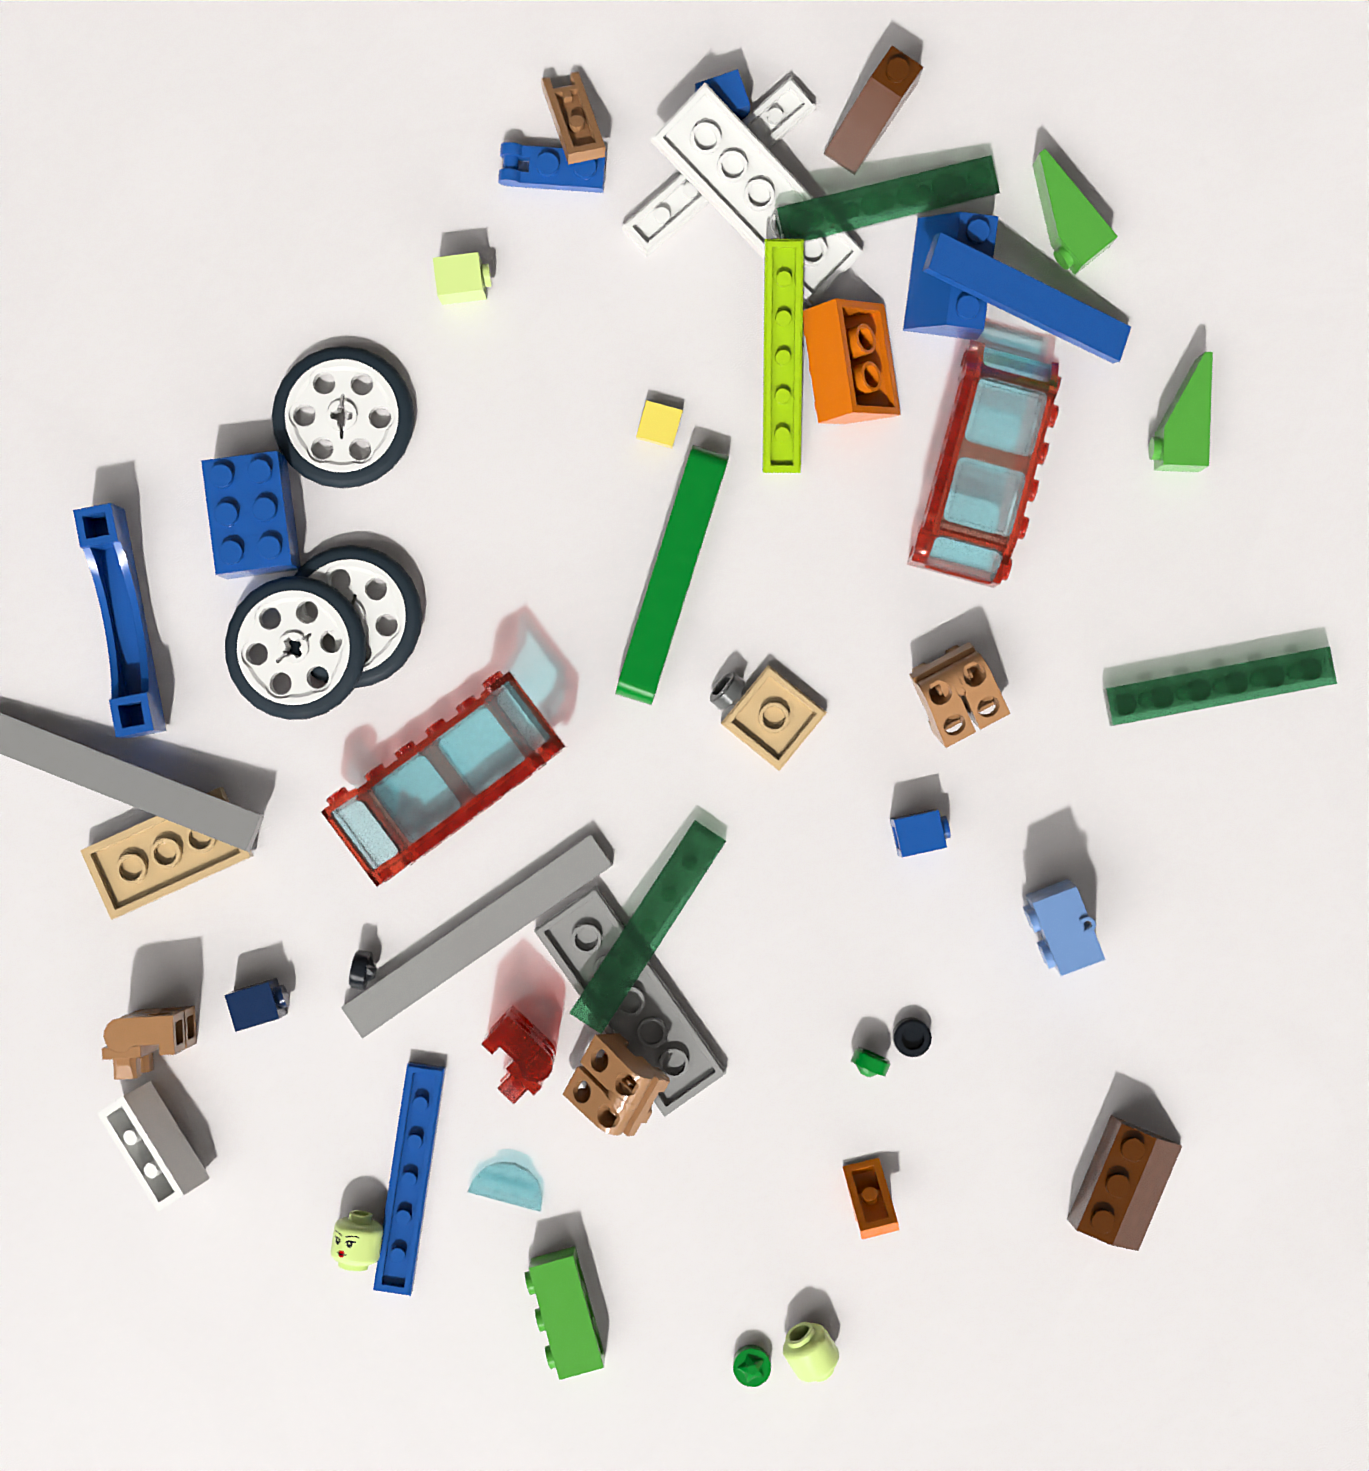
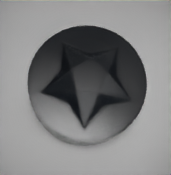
[349,950,377,990]

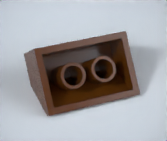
[1067,1115,1182,1251]

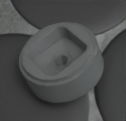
[710,672,745,710]

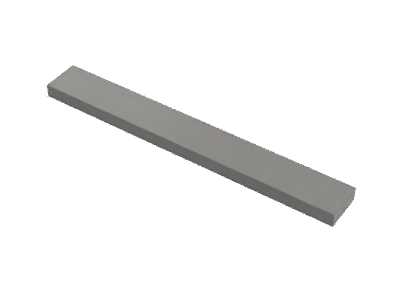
[0,713,264,852]
[341,834,613,1039]

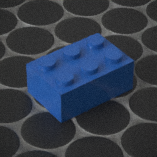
[201,451,301,579]

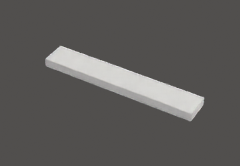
[622,77,816,257]

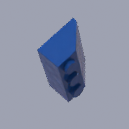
[903,211,999,340]

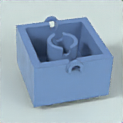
[1023,879,1106,976]

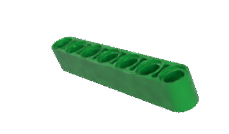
[615,445,729,705]

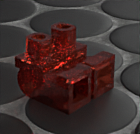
[481,1005,556,1104]

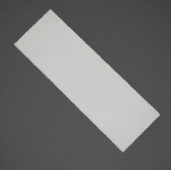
[650,83,864,307]

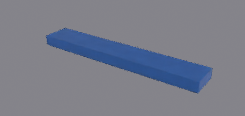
[922,232,1131,364]
[373,1062,446,1296]

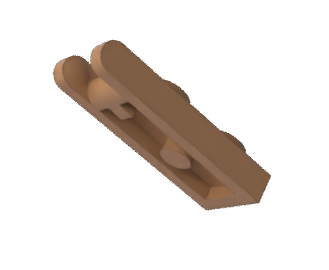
[541,71,605,165]

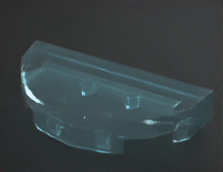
[467,1162,543,1212]

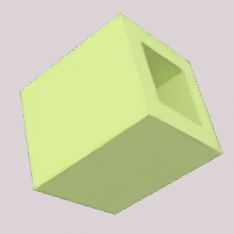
[433,252,492,305]

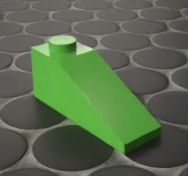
[1032,148,1118,275]
[1149,352,1213,472]

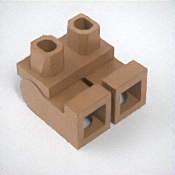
[909,642,1011,748]
[102,1006,197,1080]
[562,1033,670,1136]

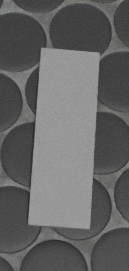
[534,886,727,1117]

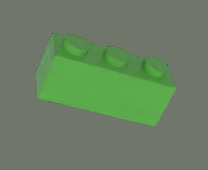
[525,1246,605,1380]

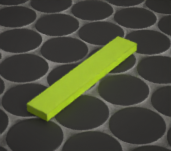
[762,239,804,473]

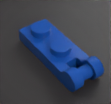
[498,142,606,193]

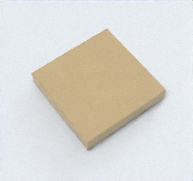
[721,665,827,771]

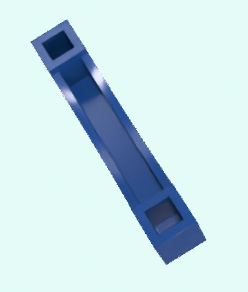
[73,503,167,738]

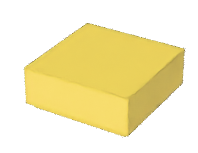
[636,400,683,449]

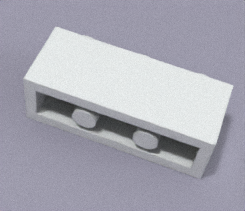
[97,1081,210,1212]

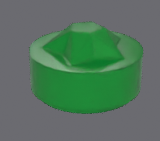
[850,1047,891,1078]
[733,1345,771,1387]

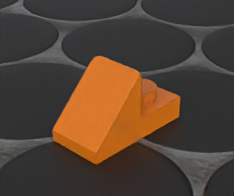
[842,1158,899,1239]

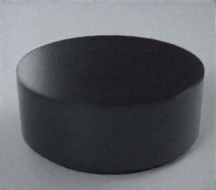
[892,1018,932,1057]

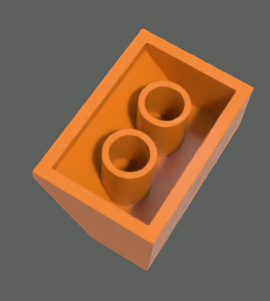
[803,298,901,424]

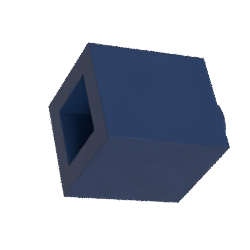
[224,978,290,1032]

